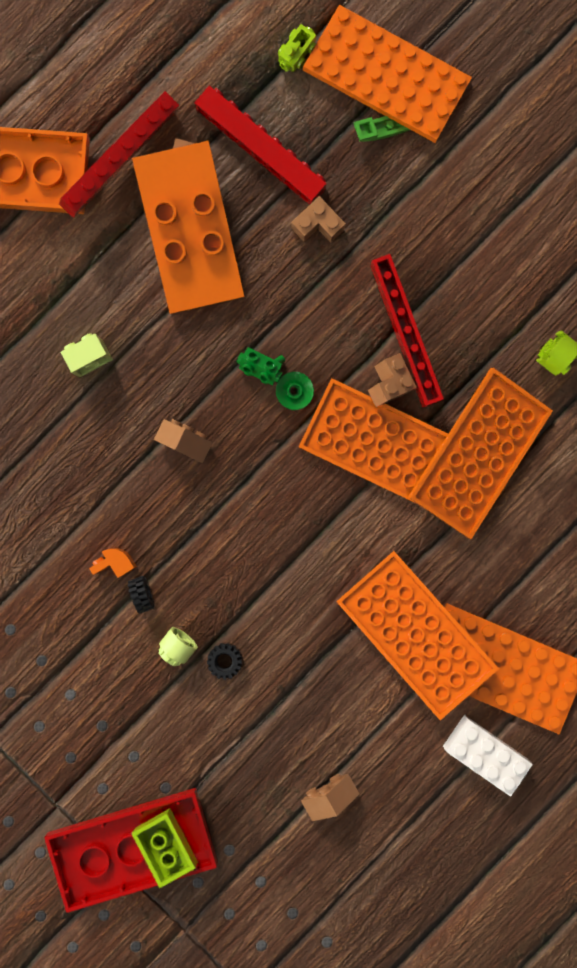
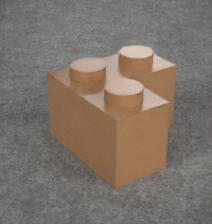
[291,196,346,243]
[368,353,417,407]
[154,419,212,463]
[301,774,360,821]

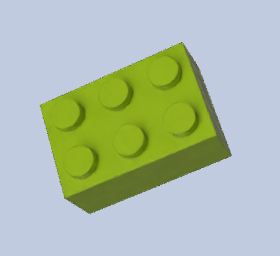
[132,809,198,888]

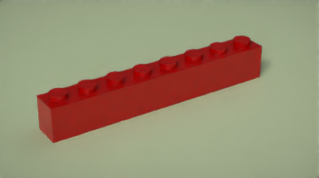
[194,85,327,205]
[59,91,179,218]
[370,254,444,408]

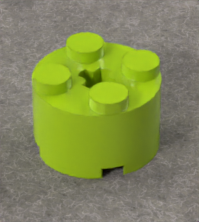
[536,331,577,376]

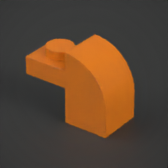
[89,548,137,578]

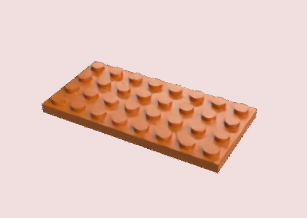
[303,5,472,143]
[408,368,553,539]
[298,378,448,504]
[336,551,499,720]
[444,603,577,734]

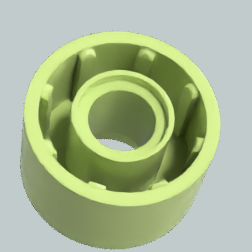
[159,627,198,666]

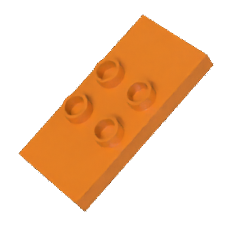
[0,127,90,214]
[132,141,245,314]

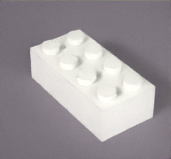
[443,715,533,796]

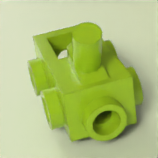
[278,24,316,72]

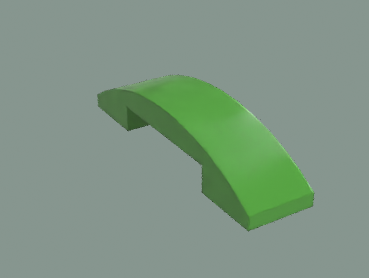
[353,116,410,142]

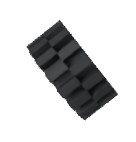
[128,576,155,614]
[207,643,242,680]

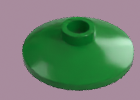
[276,372,314,410]

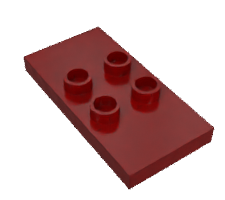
[44,788,218,913]

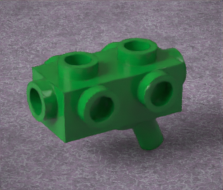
[236,347,285,386]

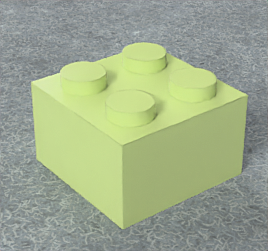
[61,333,113,378]

